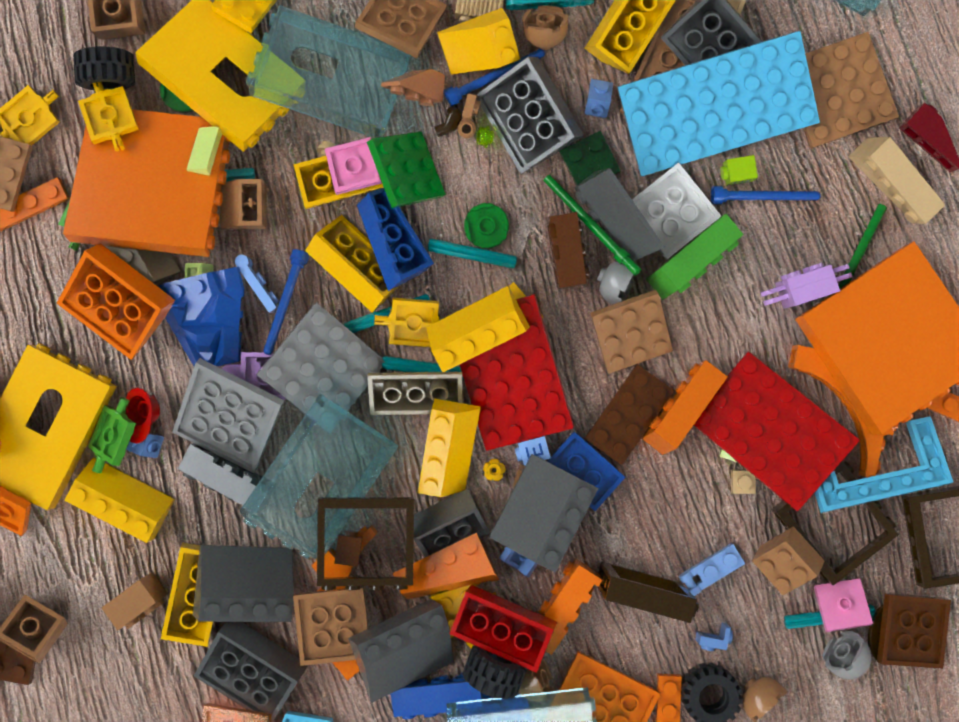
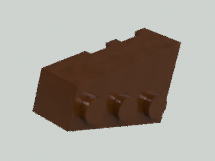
[547,212,590,290]

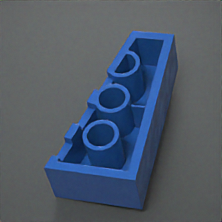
[357,188,434,291]

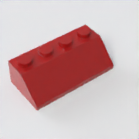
[450,585,557,673]

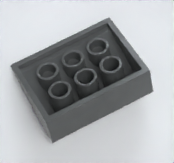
[661,0,763,65]
[477,57,584,174]
[574,168,665,261]
[489,454,599,573]
[193,545,294,622]
[348,599,454,703]
[194,622,308,722]

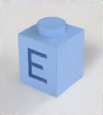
[514,436,551,466]

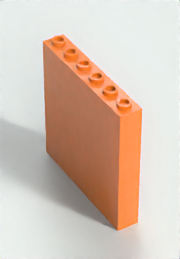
[63,109,232,257]
[795,241,959,436]

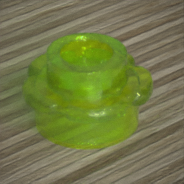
[476,125,494,148]

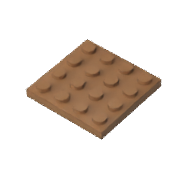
[803,32,899,149]

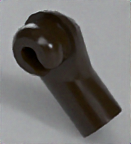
[434,106,462,137]

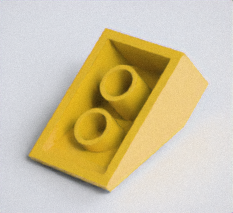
[437,8,521,75]

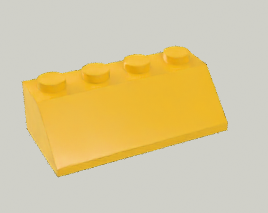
[584,0,676,74]
[293,156,384,209]
[305,214,399,313]
[426,285,530,372]
[418,398,480,497]
[64,457,175,543]
[161,542,213,647]

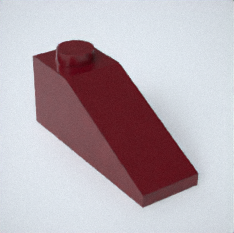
[899,103,959,172]

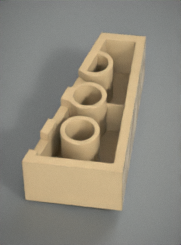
[848,137,945,224]

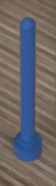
[444,49,545,106]
[711,186,821,204]
[264,249,310,355]

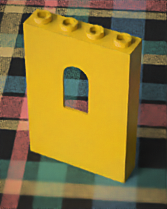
[136,0,306,152]
[0,343,117,510]

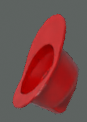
[125,387,160,444]

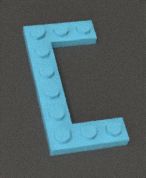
[814,416,953,513]

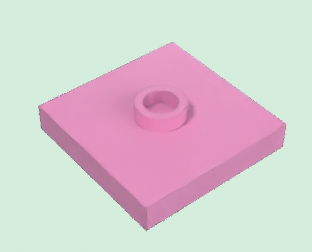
[325,137,382,195]
[814,578,873,632]

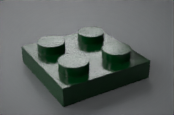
[559,130,621,185]

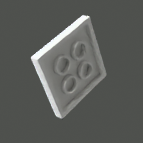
[632,163,721,260]

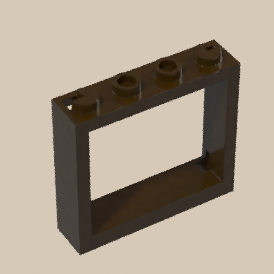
[771,461,899,585]
[901,486,959,589]
[317,497,414,590]
[597,561,699,623]

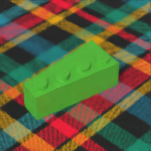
[646,214,744,300]

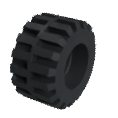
[73,46,135,90]
[462,645,527,699]
[681,663,743,722]

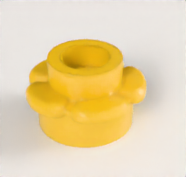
[483,459,506,481]

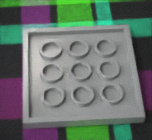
[256,302,384,433]
[172,358,284,473]

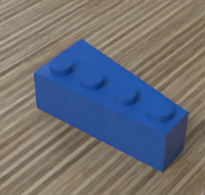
[390,672,492,719]

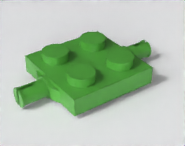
[88,397,136,473]

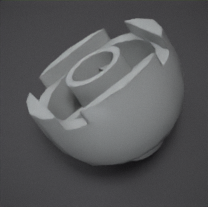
[597,261,637,305]
[822,631,872,680]

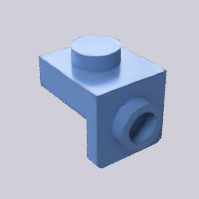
[585,79,613,118]
[126,433,164,458]
[499,547,538,577]
[695,622,733,651]

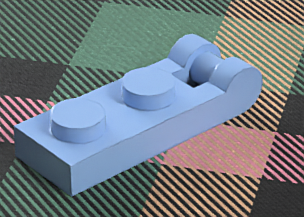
[235,255,280,314]
[678,543,745,596]

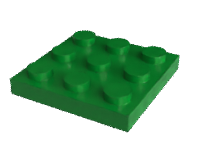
[367,131,446,208]

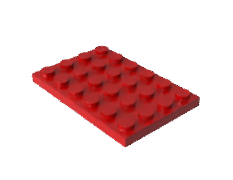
[459,294,574,451]
[693,352,860,512]

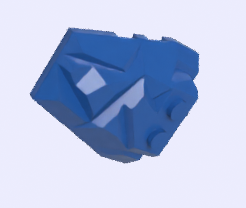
[158,267,244,366]

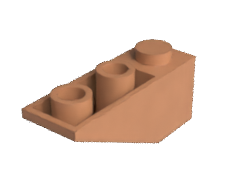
[381,69,445,106]

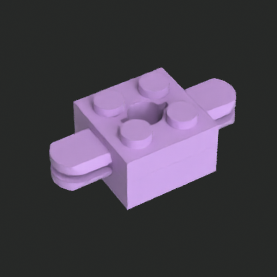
[760,263,853,309]
[222,352,286,400]

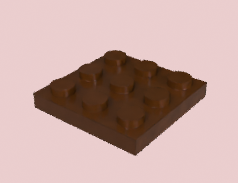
[877,593,951,669]

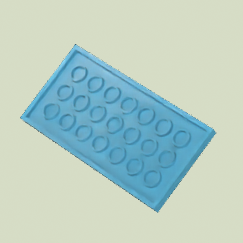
[617,31,820,177]

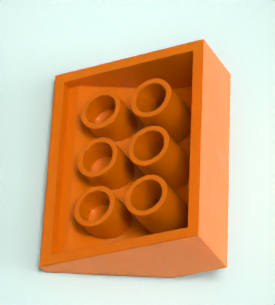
[57,243,175,360]

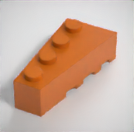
[641,360,728,455]
[393,533,499,599]
[538,558,603,655]

